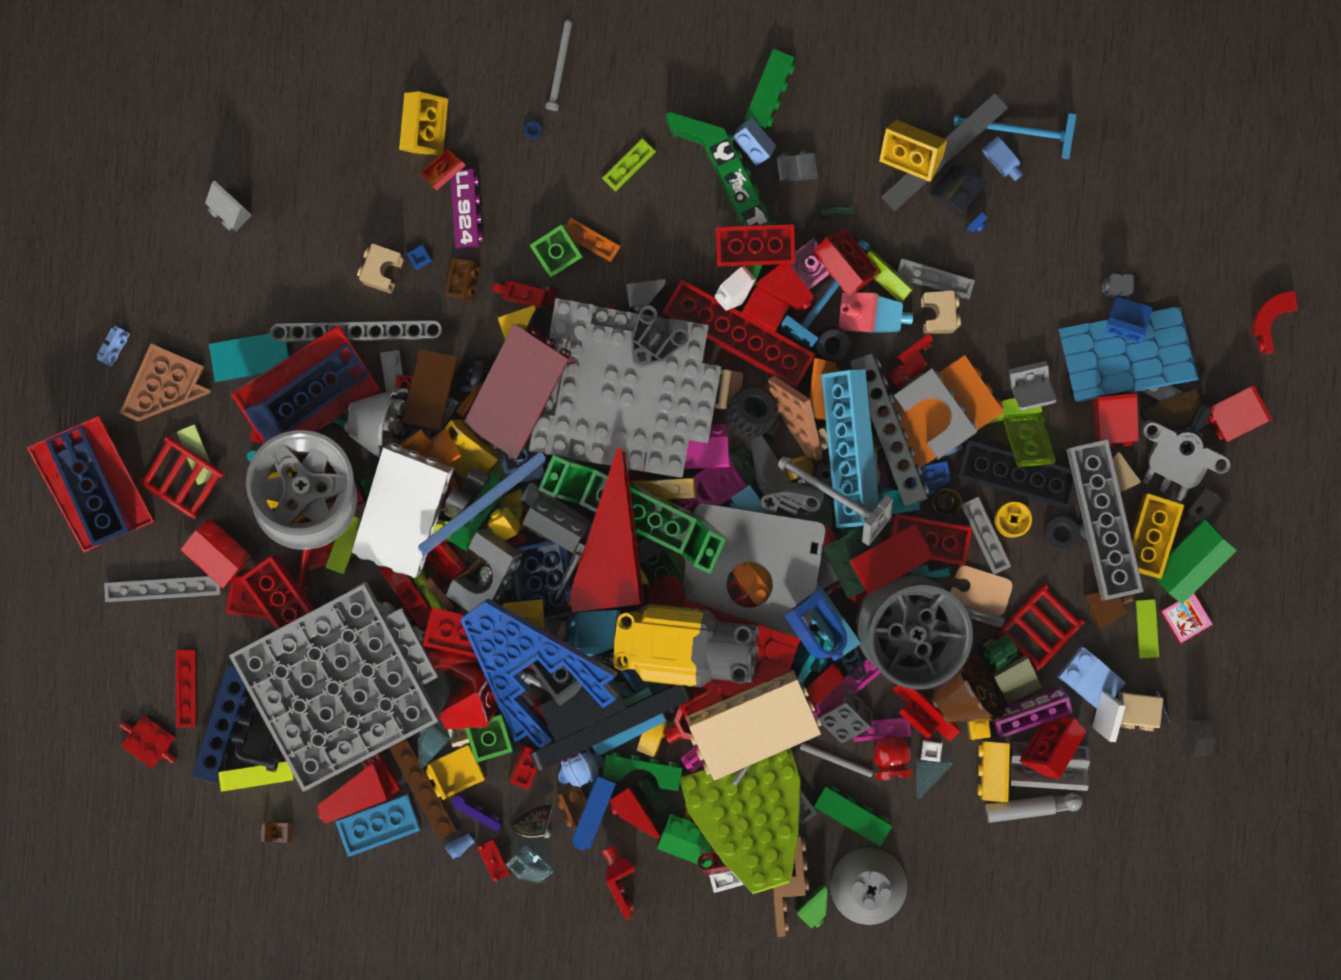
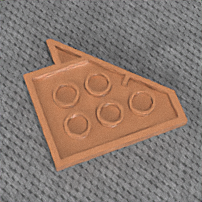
[120,344,211,421]
[763,376,823,462]

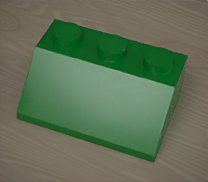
[657,813,715,868]

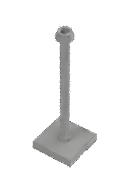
[778,456,893,546]

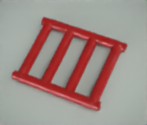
[139,435,225,520]
[996,583,1085,673]

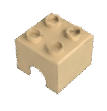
[357,244,404,294]
[921,291,961,335]
[1117,692,1163,731]

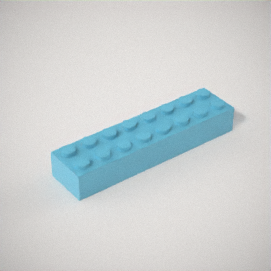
[821,369,879,528]

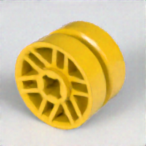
[994,502,1032,538]

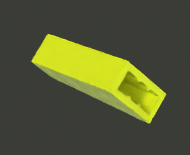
[218,761,296,792]

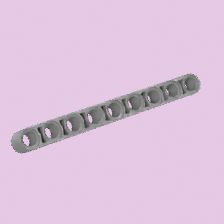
[270,321,442,342]

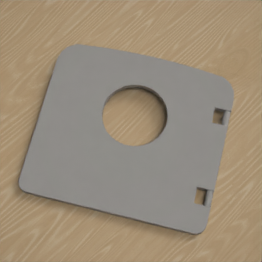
[683,504,825,637]

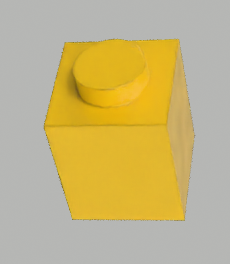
[488,507,520,541]
[967,721,991,740]

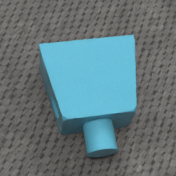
[868,296,913,333]

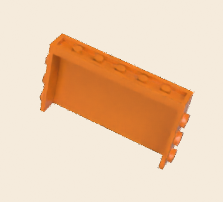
[870,355,1004,470]

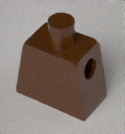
[1084,592,1133,630]

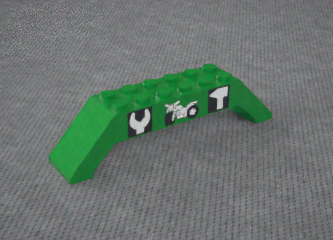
[666,112,775,291]
[538,454,727,574]

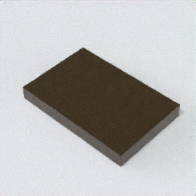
[1141,387,1209,443]

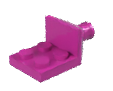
[675,459,747,512]

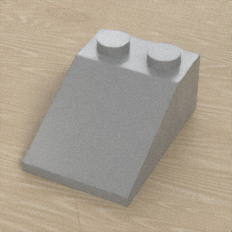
[205,181,251,232]

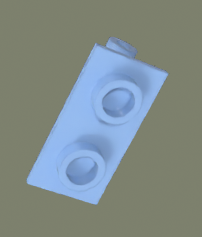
[97,326,130,367]

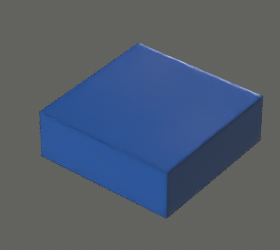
[406,244,432,270]

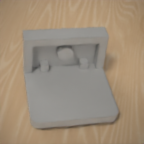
[1009,361,1057,410]

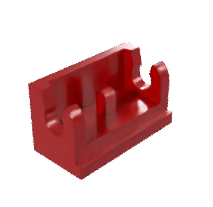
[508,744,537,790]
[477,839,511,882]

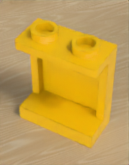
[425,744,486,800]

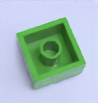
[530,224,585,278]
[465,713,515,763]

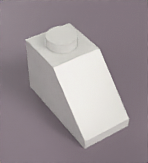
[715,266,756,311]

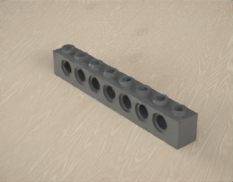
[850,353,929,507]

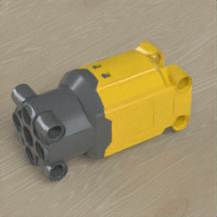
[613,604,759,687]

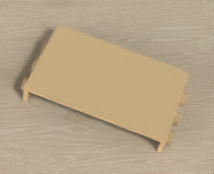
[686,670,822,781]

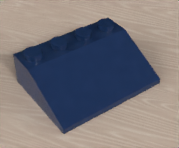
[511,540,578,620]

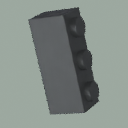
[523,498,588,553]

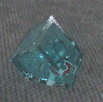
[418,723,451,768]

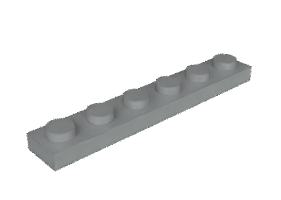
[104,576,222,602]

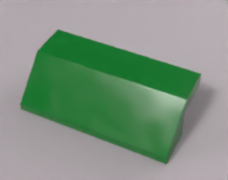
[1154,518,1237,604]

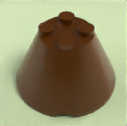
[932,653,1005,723]

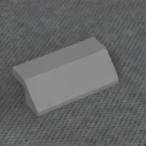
[1010,741,1090,791]

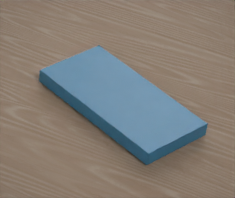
[593,686,666,756]
[335,794,421,857]

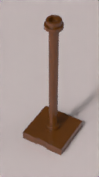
[424,514,530,611]

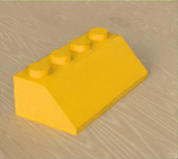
[1130,494,1184,579]

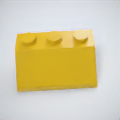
[399,91,448,155]
[879,120,947,182]
[977,741,1010,802]

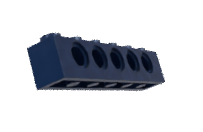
[192,664,248,782]

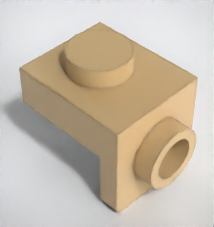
[448,728,469,747]

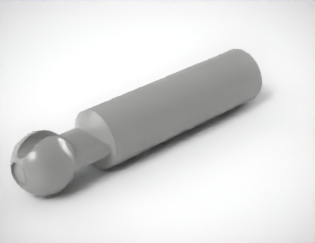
[985,792,1083,823]

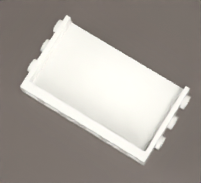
[352,443,454,578]

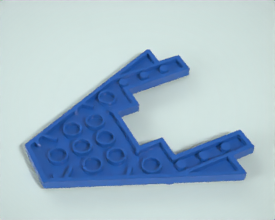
[460,598,619,747]

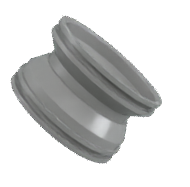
[246,430,357,550]

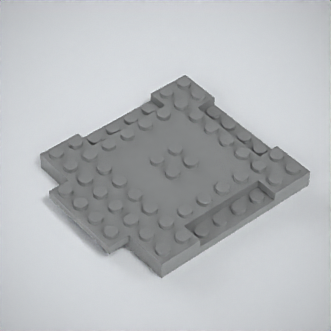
[529,298,721,478]
[229,582,440,792]

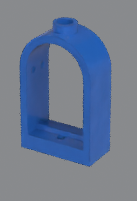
[784,590,847,661]

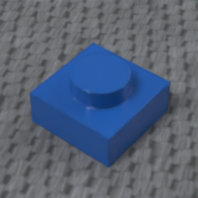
[967,212,988,233]

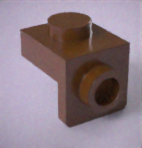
[261,822,292,843]

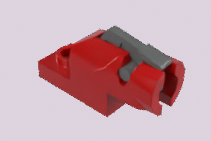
[887,334,933,390]

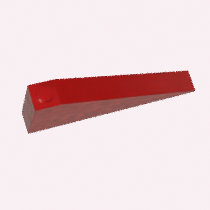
[568,448,645,612]

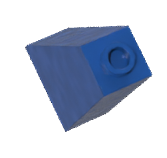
[571,776,616,851]

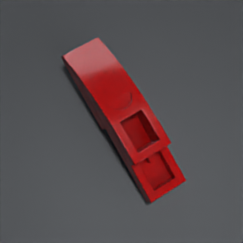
[379,566,430,630]

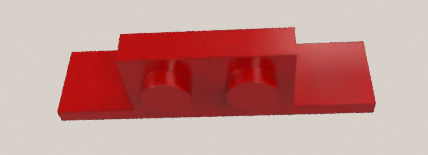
[893,685,961,741]

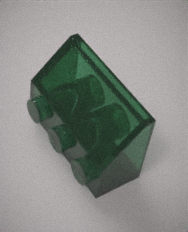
[822,526,870,599]

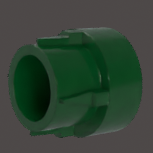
[978,634,1018,672]

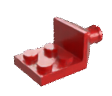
[663,690,724,744]
[602,845,636,920]

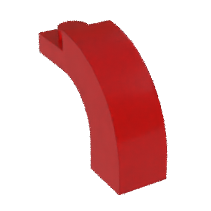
[1251,291,1298,355]

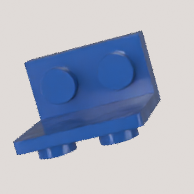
[1105,297,1152,343]

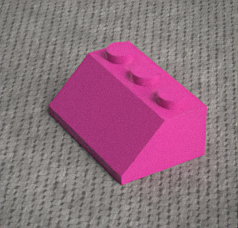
[684,424,729,469]

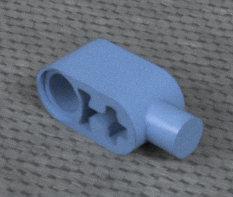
[982,137,1023,181]

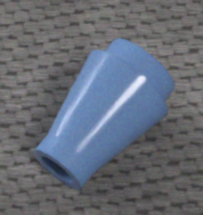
[445,833,475,859]

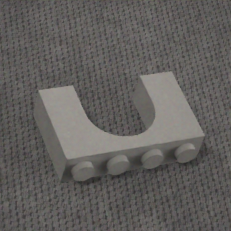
[893,369,977,460]

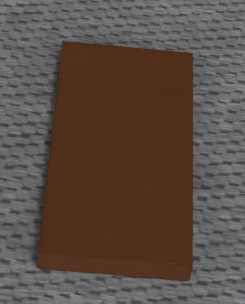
[402,349,458,432]

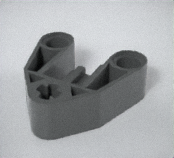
[631,305,689,368]
[444,466,491,519]
[761,483,824,520]

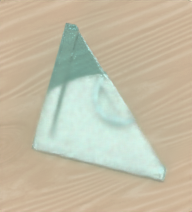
[916,762,952,799]

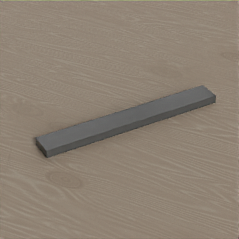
[881,93,1008,212]

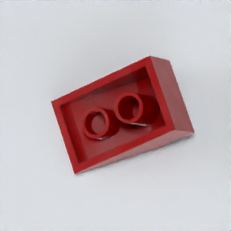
[608,785,661,839]

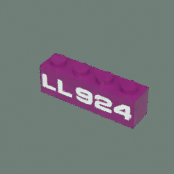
[451,169,483,249]
[992,686,1073,738]

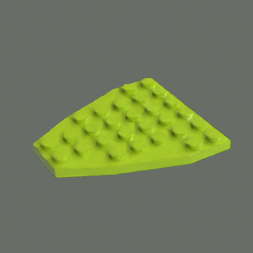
[680,748,801,894]

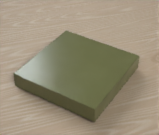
[992,655,1042,705]

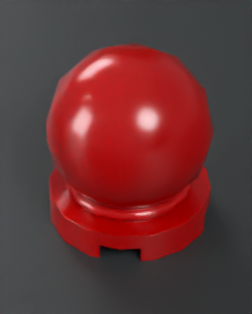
[873,735,913,780]

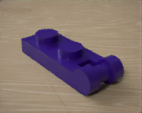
[453,795,502,831]

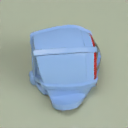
[558,749,605,787]

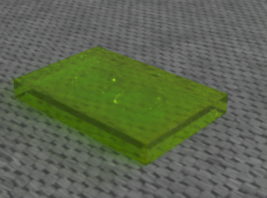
[1003,413,1056,467]

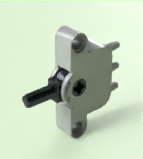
[1142,404,1230,501]

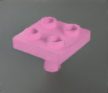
[789,238,829,290]

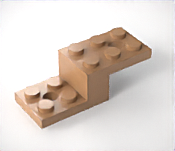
[773,834,809,937]

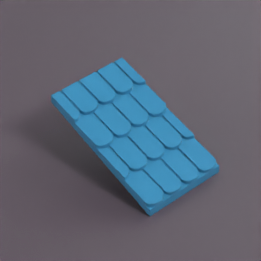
[1059,307,1199,402]

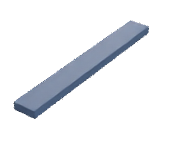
[418,452,546,556]

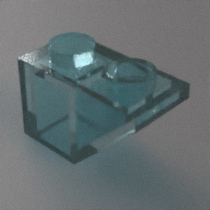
[505,844,553,883]

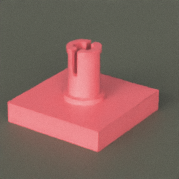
[839,293,878,332]

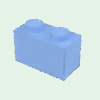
[732,118,776,166]

